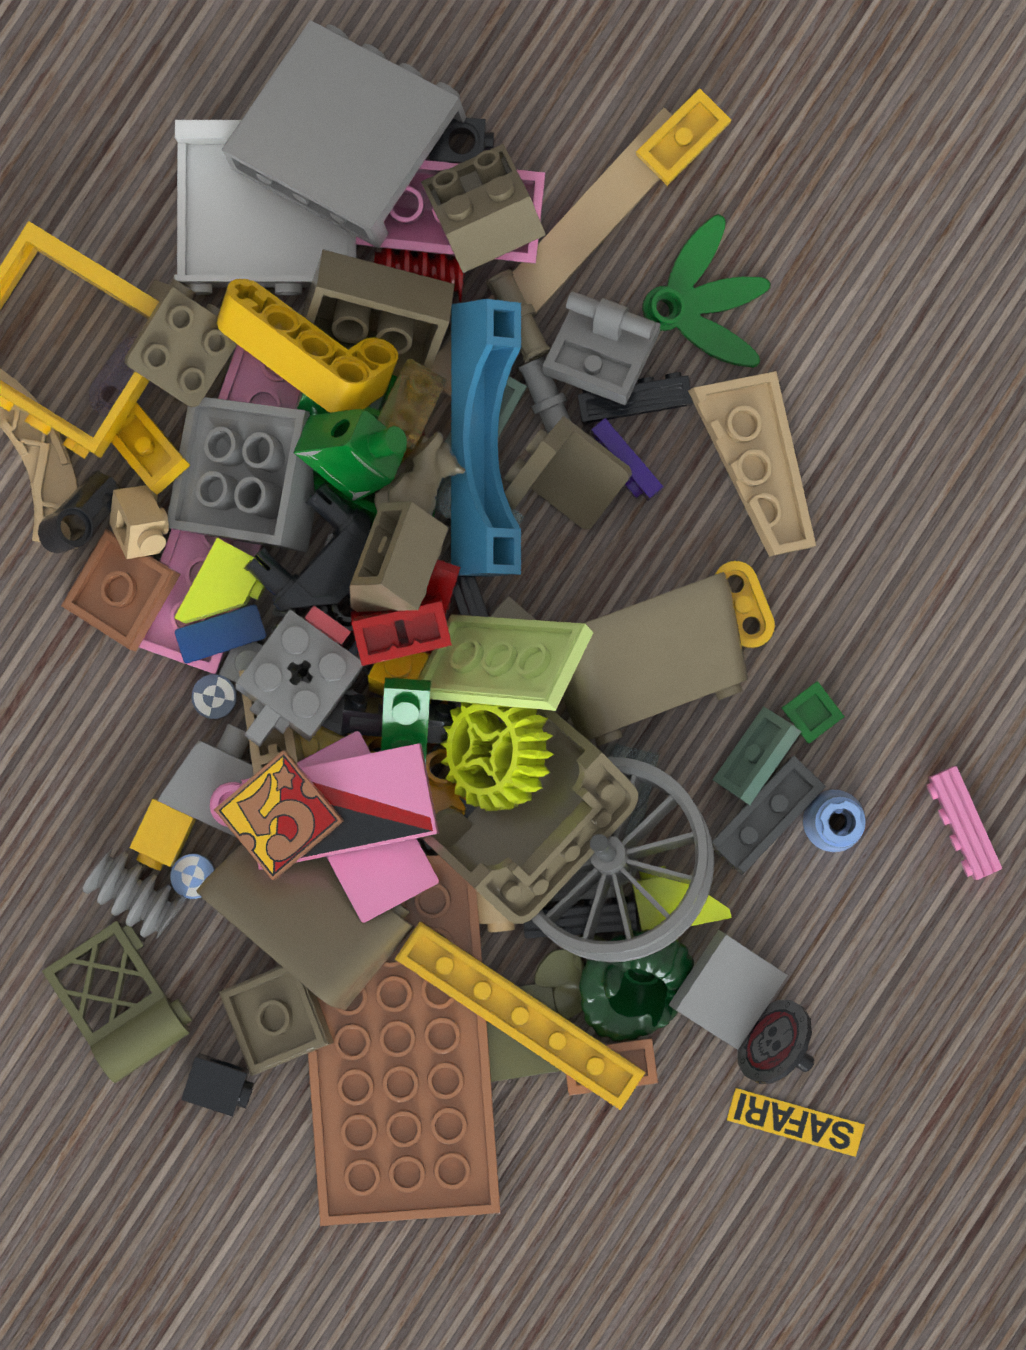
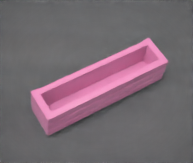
[926,766,1002,880]

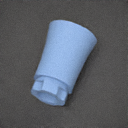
[803,790,865,852]

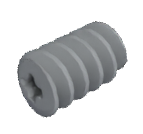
[83,848,186,939]

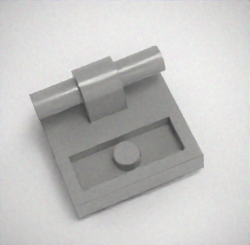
[543,291,661,405]

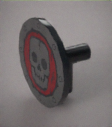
[737,1000,814,1084]

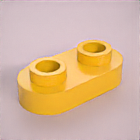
[714,561,775,648]

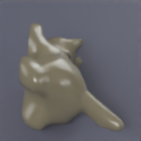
[374,432,466,516]

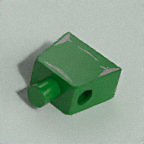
[293,409,407,502]

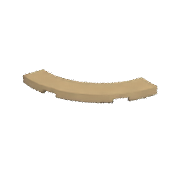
[0,368,78,549]

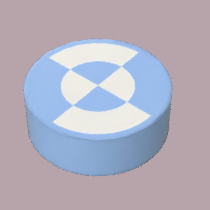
[170,854,215,899]

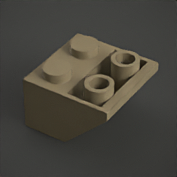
[421,144,546,273]
[350,501,448,612]

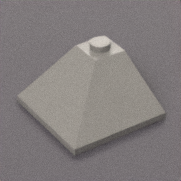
[167,397,315,553]

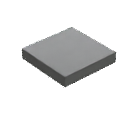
[669,930,788,1050]

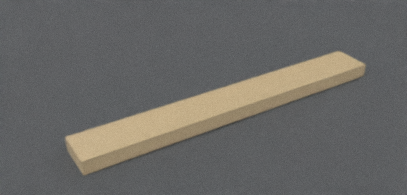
[429,108,672,397]

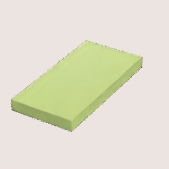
[418,614,594,711]

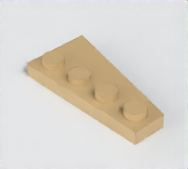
[688,371,816,557]

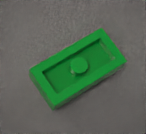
[381,677,431,764]

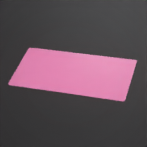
[297,731,439,923]

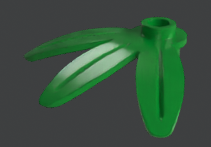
[642,214,771,368]

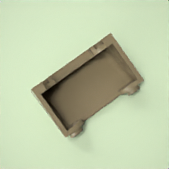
[563,572,748,746]
[421,709,638,924]
[196,844,415,1010]

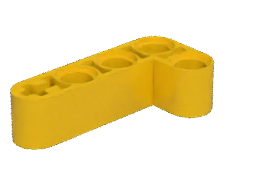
[216,279,398,413]

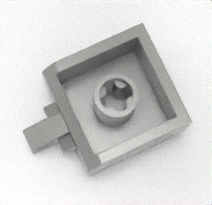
[236,610,363,747]

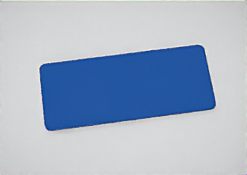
[175,604,266,664]

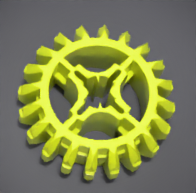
[439,702,554,811]

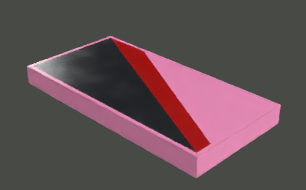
[241,743,439,870]

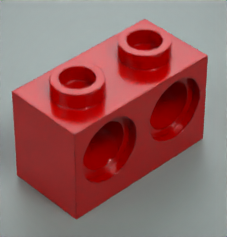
[351,592,452,666]

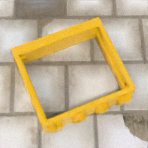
[0,221,159,459]

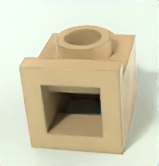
[109,485,169,559]

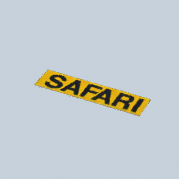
[727,1088,865,1157]

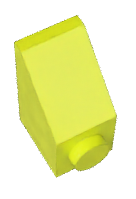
[174,538,266,624]
[632,866,732,932]

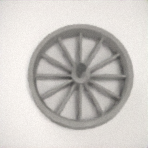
[531,757,714,962]

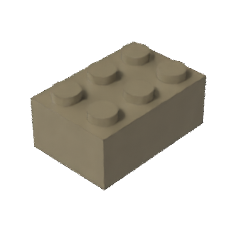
[301,249,454,383]

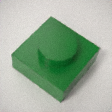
[781,681,845,744]

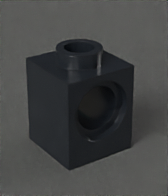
[429,118,494,164]
[181,1053,254,1117]

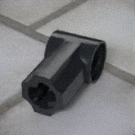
[38,470,121,554]

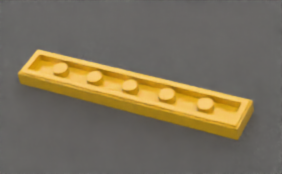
[395,921,646,1110]

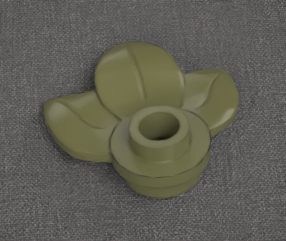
[534,934,606,1019]

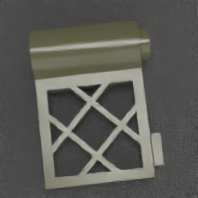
[42,921,193,1083]

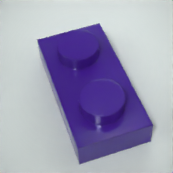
[590,418,663,501]

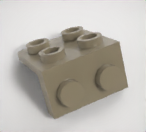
[125,279,237,407]
[504,416,632,529]

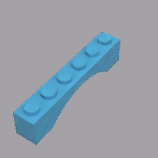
[451,299,521,577]

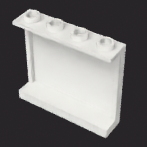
[174,120,357,295]

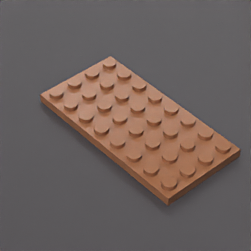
[308,855,501,1226]

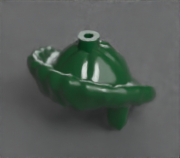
[579,929,694,1042]

